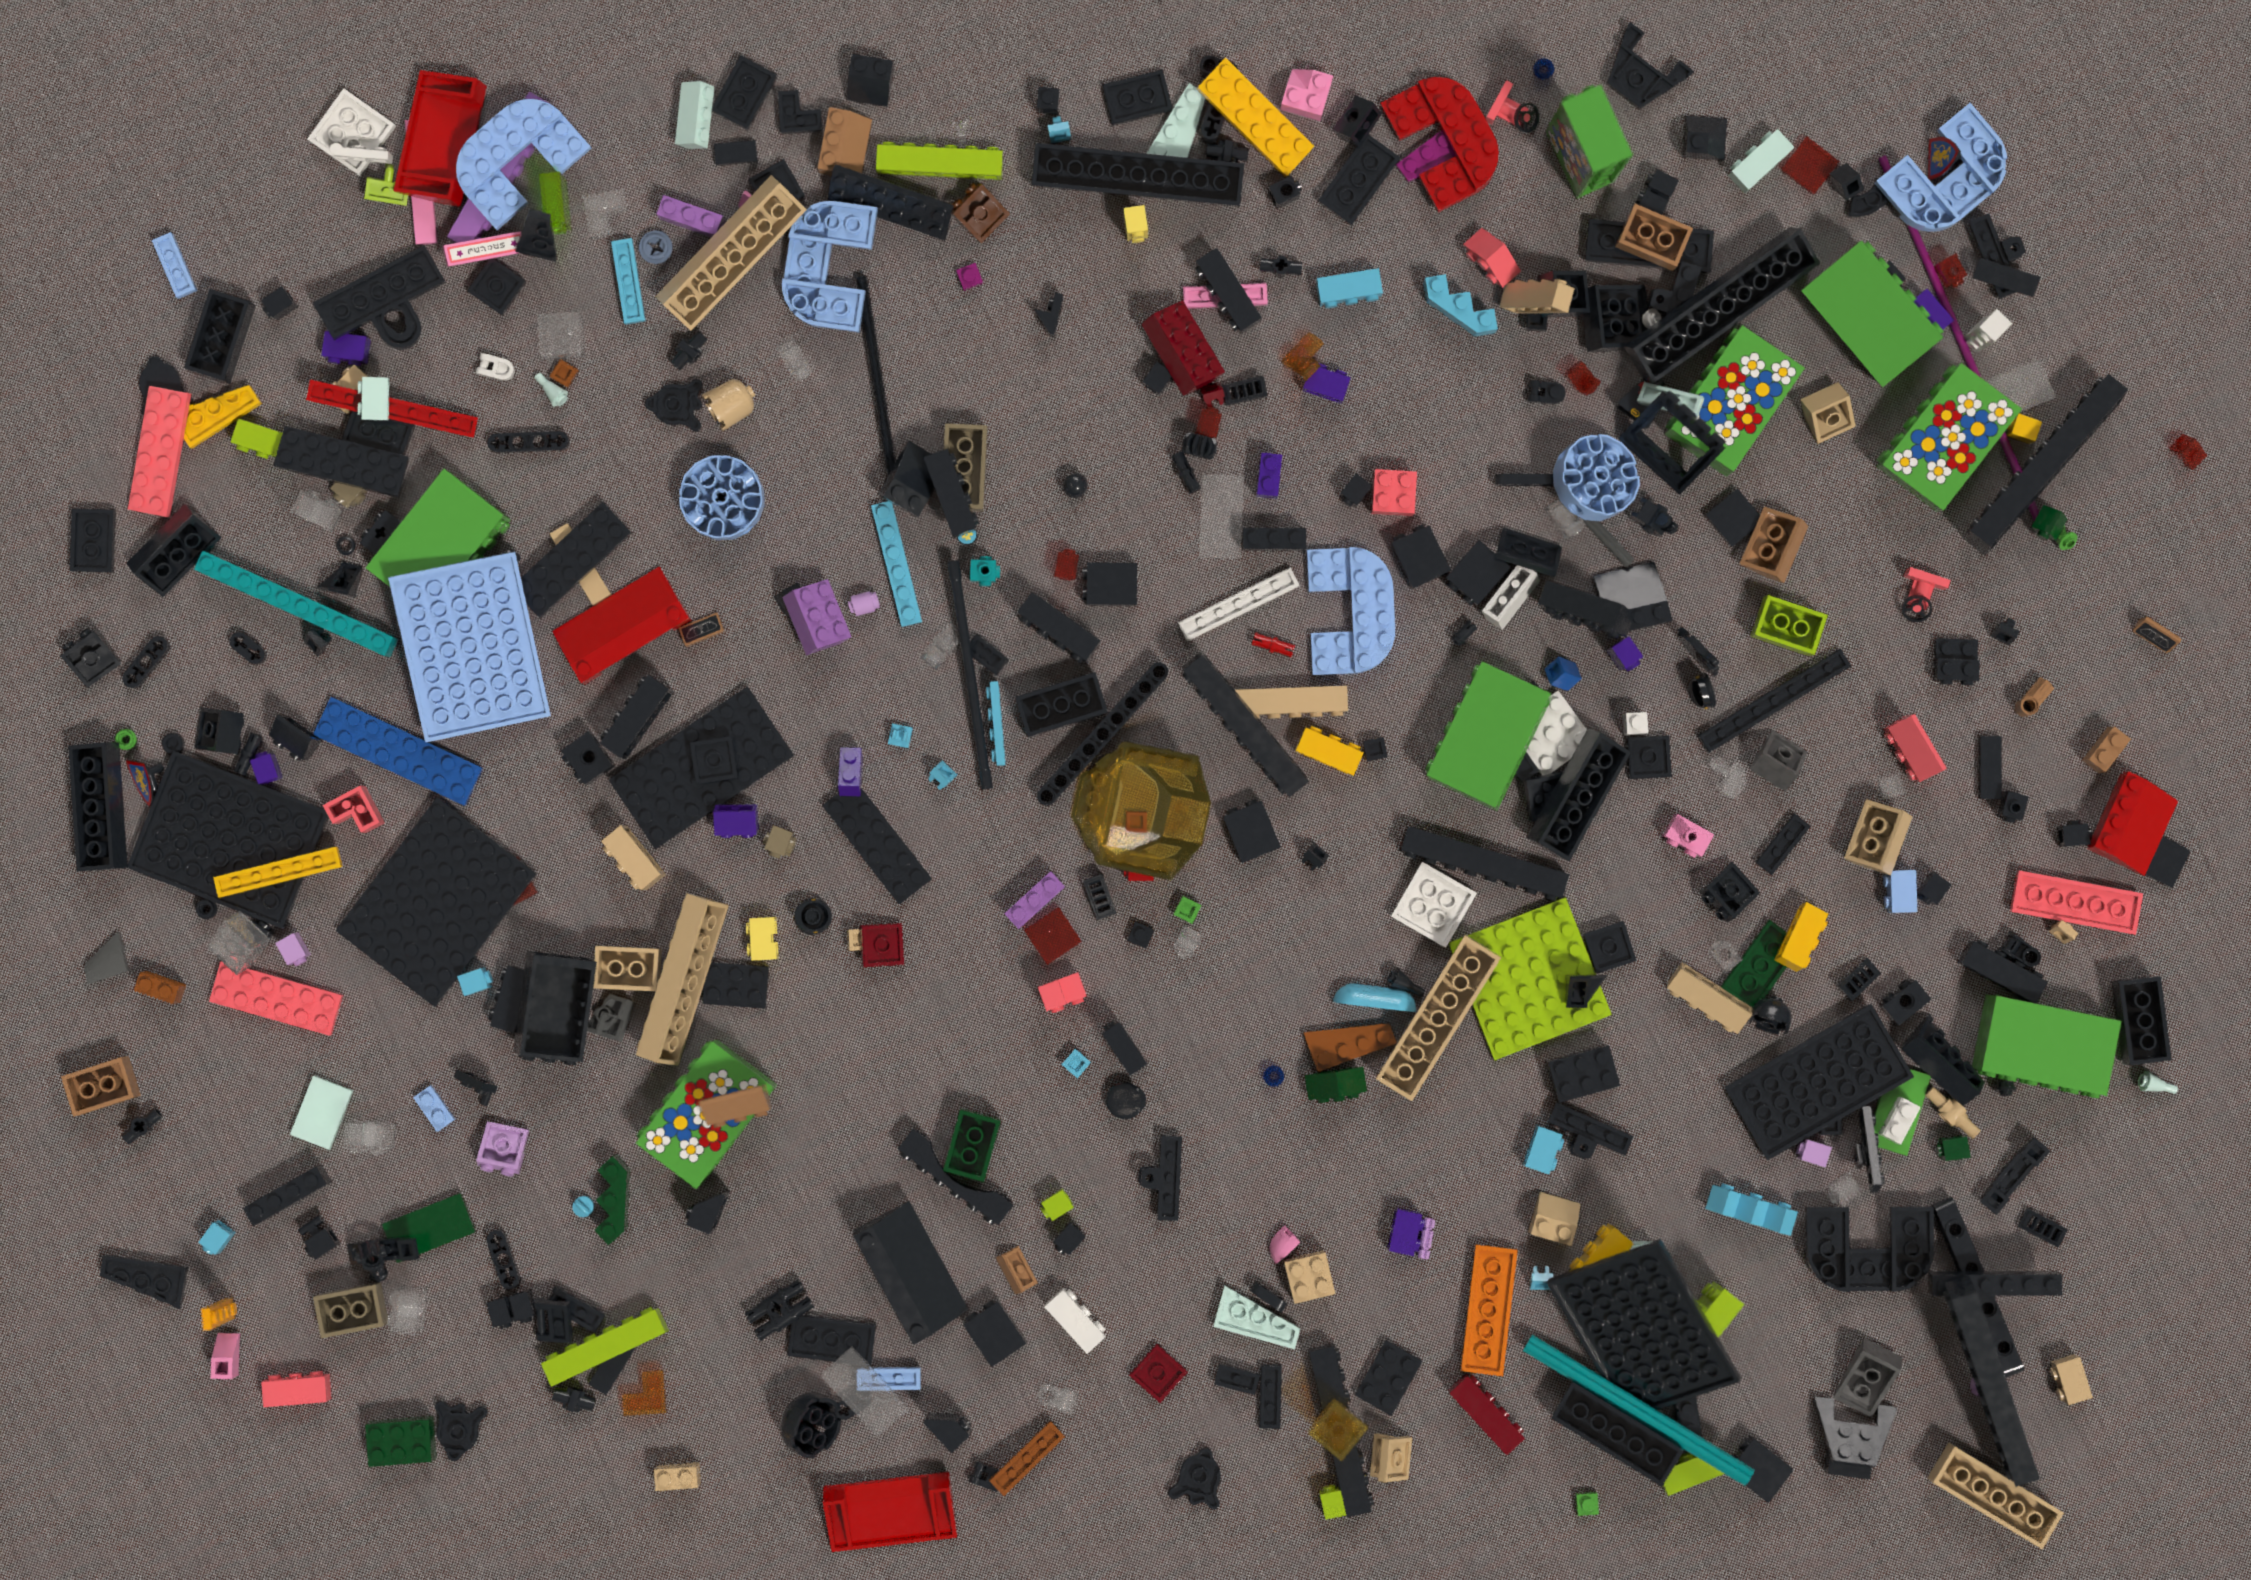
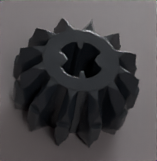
[1182,433,1217,460]

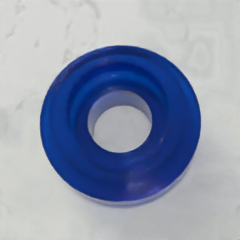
[1533,58,1554,80]
[1263,1066,1284,1087]

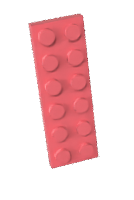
[128,386,191,517]
[2010,870,2143,935]
[209,961,343,1036]

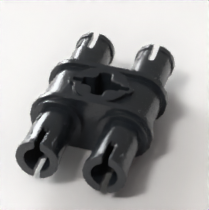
[745,1278,815,1341]

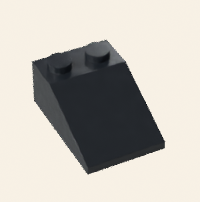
[877,440,934,517]

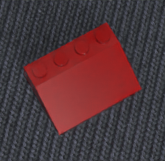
[2087,771,2178,876]

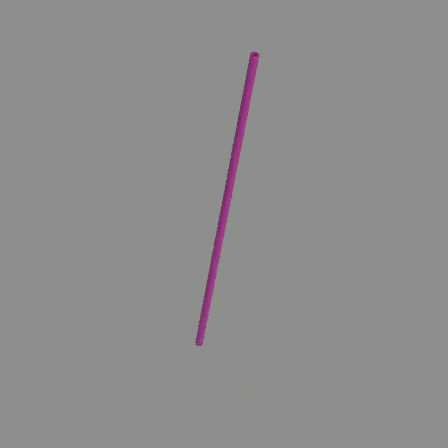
[1878,155,2039,521]

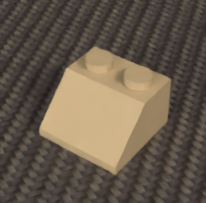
[1800,382,1856,444]
[1528,1192,1580,1246]

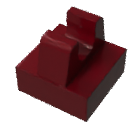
[1200,381,1225,408]

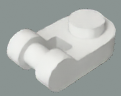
[475,353,515,381]

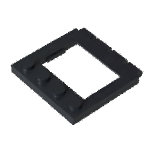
[1618,390,1726,495]

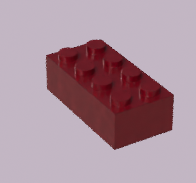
[1141,300,1225,396]

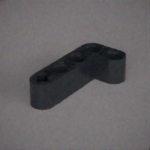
[1200,55,1238,144]

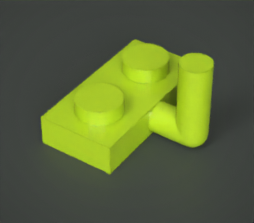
[364,164,408,206]

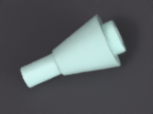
[535,373,568,406]
[2138,1071,2178,1094]

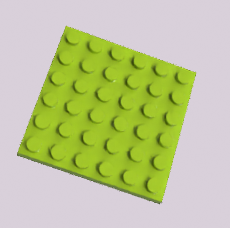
[1448,897,1612,1060]

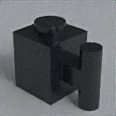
[298,1215,341,1260]

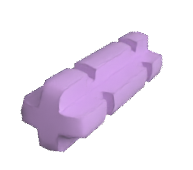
[1418,1218,1435,1259]

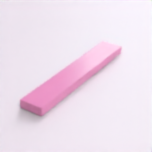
[404,120,438,245]

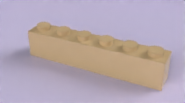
[1235,686,1348,719]

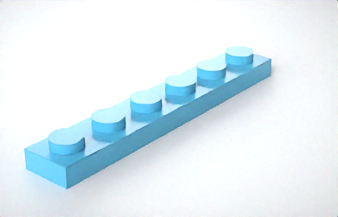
[871,501,922,627]

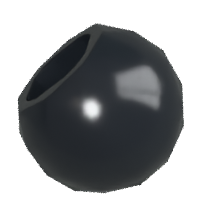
[1062,472,1088,498]

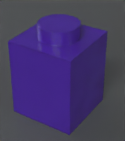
[250,751,283,785]

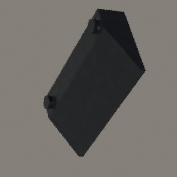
[853,1201,968,1345]

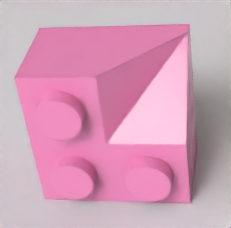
[1280,69,1333,121]

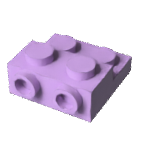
[476,1121,529,1177]

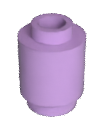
[848,591,880,616]

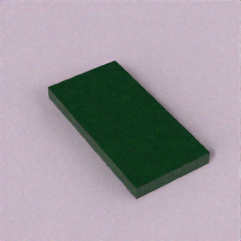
[1720,920,1787,1007]
[382,1193,477,1263]

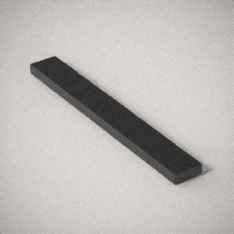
[1697,648,1851,753]

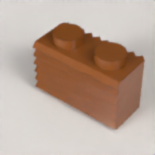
[134,971,186,1004]

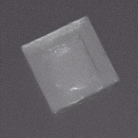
[1877,774,1904,799]

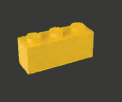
[1295,726,1364,776]
[1774,902,1828,972]

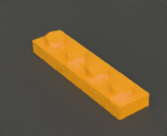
[201,1298,237,1330]

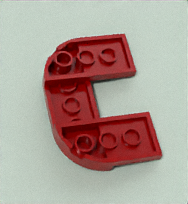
[1380,77,1499,213]

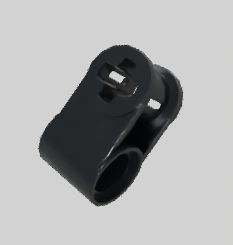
[1998,932,2041,967]

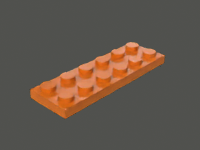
[1460,1244,1518,1376]

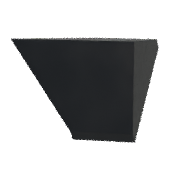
[315,562,363,598]
[1566,975,1607,1008]

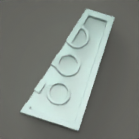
[1147,83,1206,158]
[1213,1285,1300,1349]

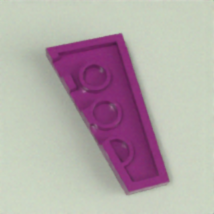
[1396,130,1456,183]

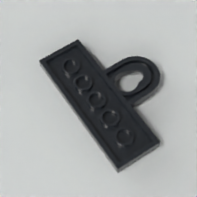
[313,245,446,350]

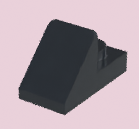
[1034,292,1064,338]

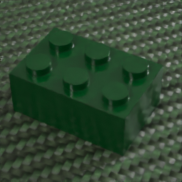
[943,1108,1002,1182]
[365,1416,437,1467]

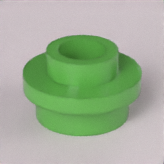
[115,729,137,750]

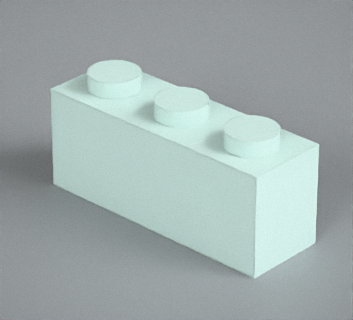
[675,81,714,149]
[1728,129,1794,193]

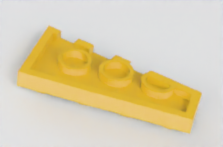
[184,385,262,449]

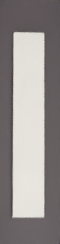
[1178,567,1300,642]

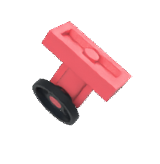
[1486,80,1540,133]
[1902,567,1951,622]

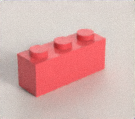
[261,1371,332,1407]

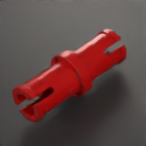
[1252,632,1295,658]

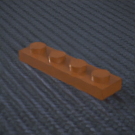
[989,1421,1065,1496]

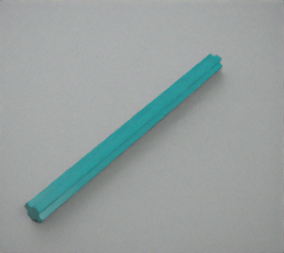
[1523,1334,1755,1486]

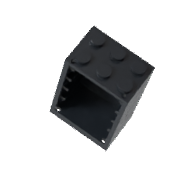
[513,951,597,1065]

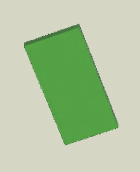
[1874,1069,1931,1156]

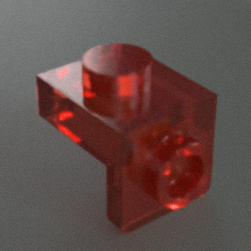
[1564,360,1601,396]
[2169,434,2207,470]

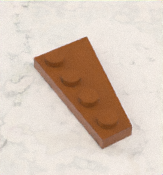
[1303,1023,1397,1072]

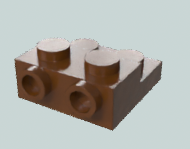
[952,183,1010,244]

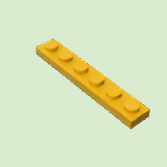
[213,847,343,898]

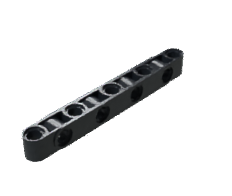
[1931,1197,2024,1378]

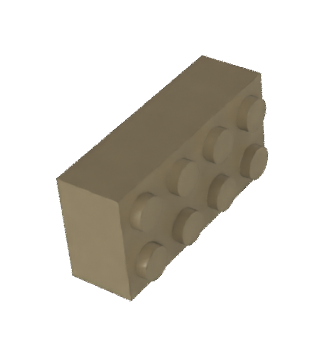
[941,423,988,512]

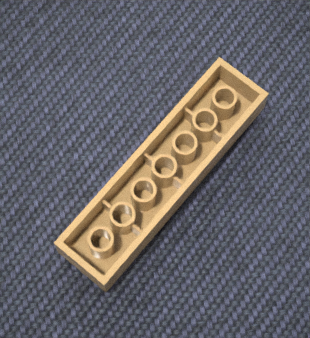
[655,175,807,331]
[636,894,729,1066]
[1376,934,1501,1101]

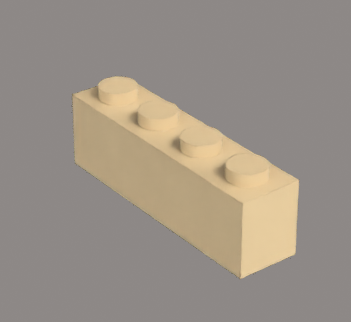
[1500,279,1574,313]
[1667,962,1752,1034]

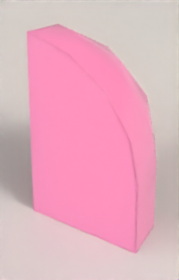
[1269,1225,1300,1264]

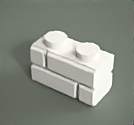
[1878,1097,1921,1145]

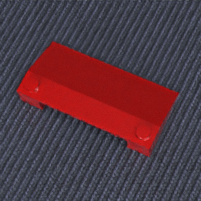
[393,70,487,207]
[552,566,692,685]
[823,1472,957,1552]

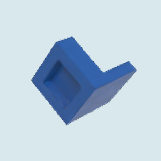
[1545,656,1582,691]

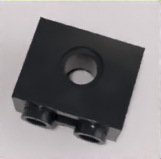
[561,731,615,785]

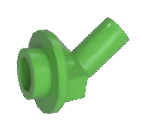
[2056,525,2077,550]

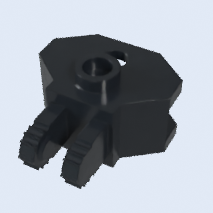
[1631,498,1679,538]

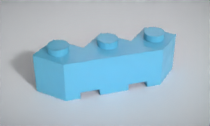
[1423,274,1498,337]
[1705,1183,1798,1236]

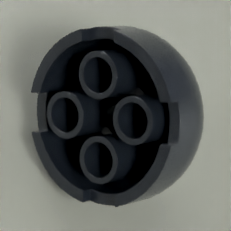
[780,1392,842,1459]

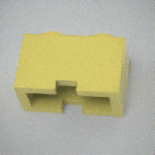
[1124,205,1148,243]
[746,917,779,961]

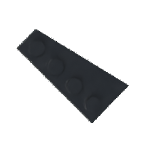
[100,1254,188,1309]

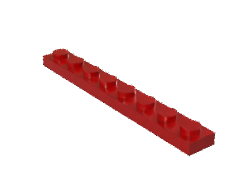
[306,380,478,438]

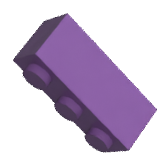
[656,195,726,237]
[1005,871,1065,929]

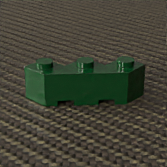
[595,1154,631,1246]

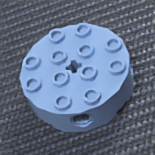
[1553,434,1640,521]
[679,455,765,540]

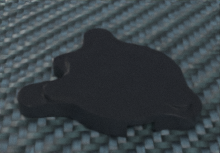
[139,356,194,415]
[645,379,703,432]
[1677,627,1719,677]
[435,1400,488,1461]
[1168,1447,1221,1510]

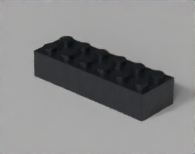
[1526,728,1631,862]
[68,742,128,872]
[1551,1382,1684,1487]

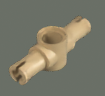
[1925,1087,1981,1139]

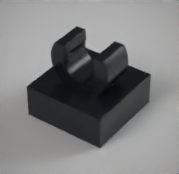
[1990,617,2020,645]
[304,628,332,657]
[1302,842,1329,871]

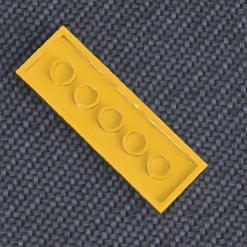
[1196,57,1314,177]

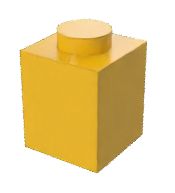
[2007,414,2042,444]

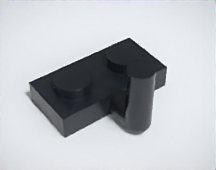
[454,1070,498,1106]

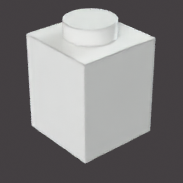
[1622,712,1648,735]

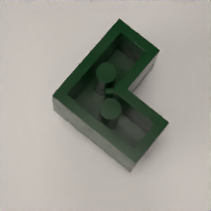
[1305,1067,1367,1103]

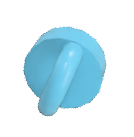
[572,1196,594,1217]

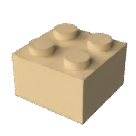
[1283,1250,1335,1304]

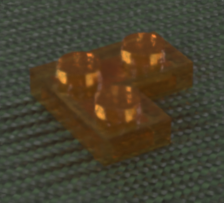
[1281,332,1324,381]
[622,1370,667,1416]

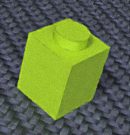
[1040,1188,1074,1221]
[1319,1485,1346,1520]

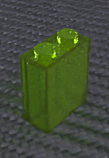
[539,172,572,234]

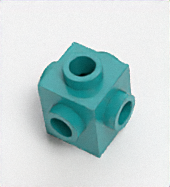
[970,556,1000,587]

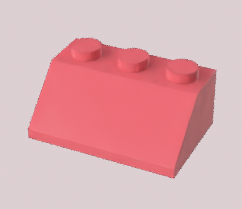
[1883,714,1947,783]

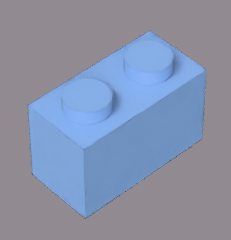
[1883,870,1917,913]

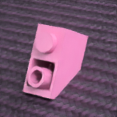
[211,1333,240,1379]

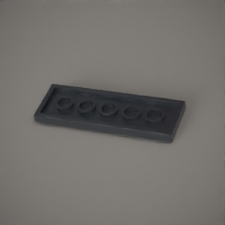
[827,164,954,241]
[1585,219,1714,273]
[274,426,410,498]
[521,502,632,619]
[822,788,932,905]

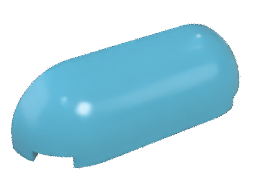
[1333,983,1416,1012]

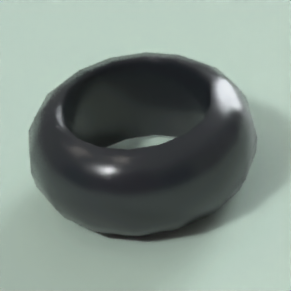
[336,536,356,555]

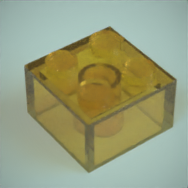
[1307,1397,1368,1461]

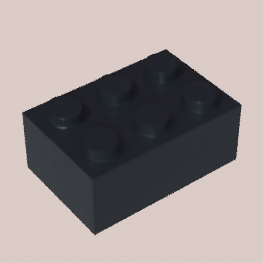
[1545,1044,1621,1103]

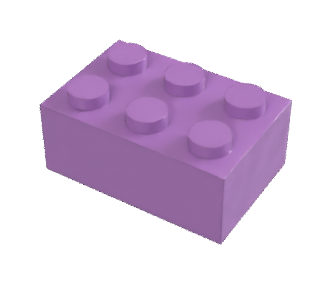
[782,579,851,655]

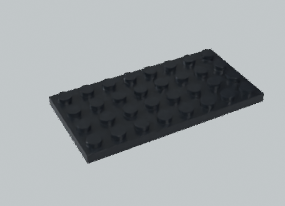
[609,686,795,849]
[1724,1004,1914,1161]

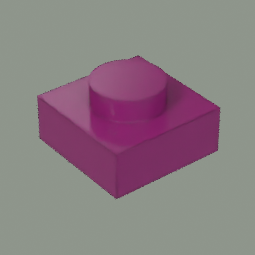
[956,263,983,291]

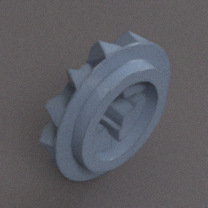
[639,231,673,265]

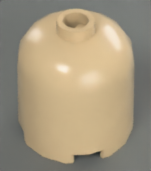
[702,379,755,431]

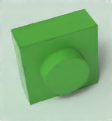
[1173,896,1202,924]
[1575,1492,1599,1516]

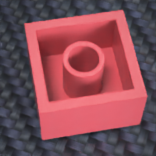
[1371,469,1417,516]

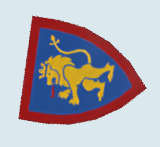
[1928,137,1961,180]
[126,760,164,807]

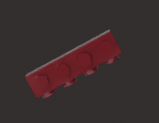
[1447,1373,1525,1456]

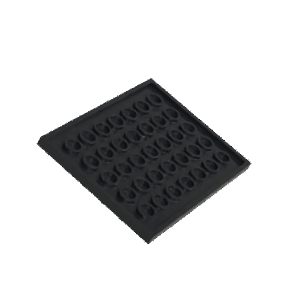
[128,751,329,929]
[335,797,538,1007]
[1547,1238,1741,1410]

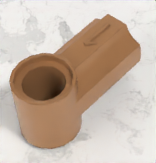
[2015,677,2054,717]

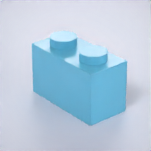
[1523,1125,1564,1174]

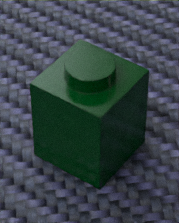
[2032,505,2067,541]
[1936,1135,1971,1161]

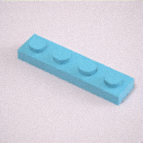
[611,238,646,325]
[986,681,1006,766]

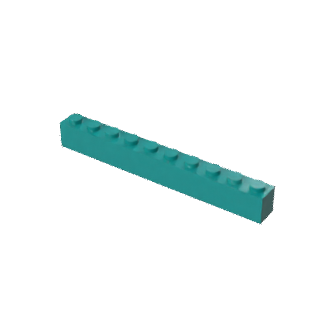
[194,551,399,658]

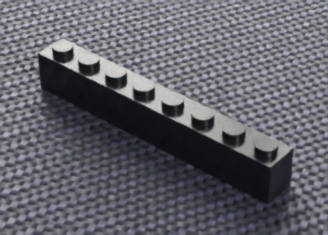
[1182,651,1309,798]
[1400,826,1570,901]
[1308,1343,1374,1517]

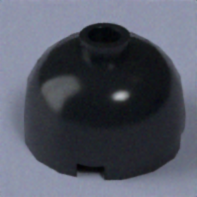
[1748,996,1792,1035]

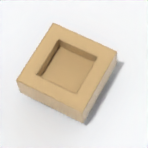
[2049,920,2078,944]
[847,929,861,951]

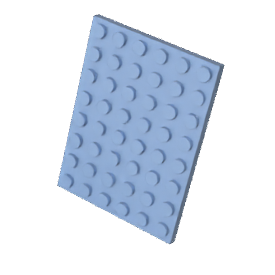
[388,551,551,743]

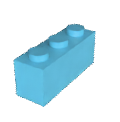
[1316,268,1383,309]

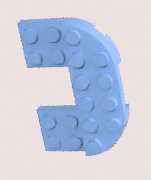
[456,99,592,230]
[1875,103,2007,232]
[782,201,878,333]
[1307,547,1395,675]

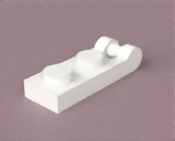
[330,143,393,164]

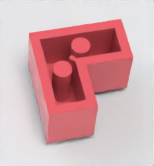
[1463,228,1521,288]
[323,785,385,833]
[1038,972,1087,1013]

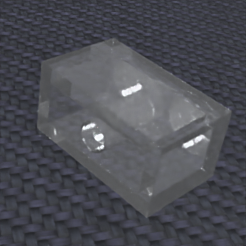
[290,489,344,532]

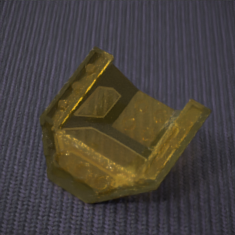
[1071,742,1211,880]

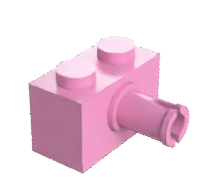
[1662,814,1714,858]

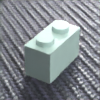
[358,377,389,420]

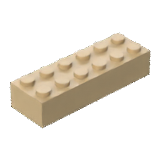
[1927,1442,2064,1549]

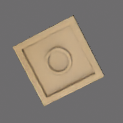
[1370,1433,1412,1482]

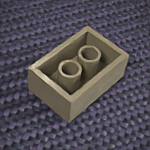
[313,1282,389,1338]

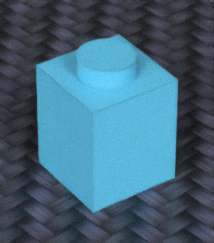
[457,967,493,996]
[198,1220,236,1255]

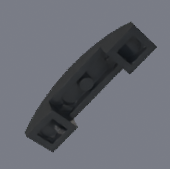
[1979,1137,2051,1215]
[347,1237,420,1265]

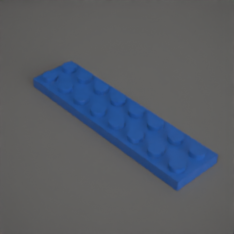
[313,697,483,806]

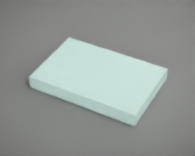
[290,1075,354,1150]

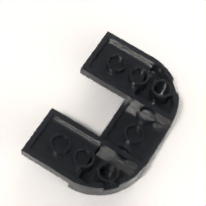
[1804,1206,1934,1292]

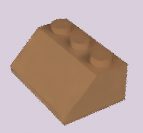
[818,107,872,176]
[1740,507,1809,583]
[699,1084,772,1128]

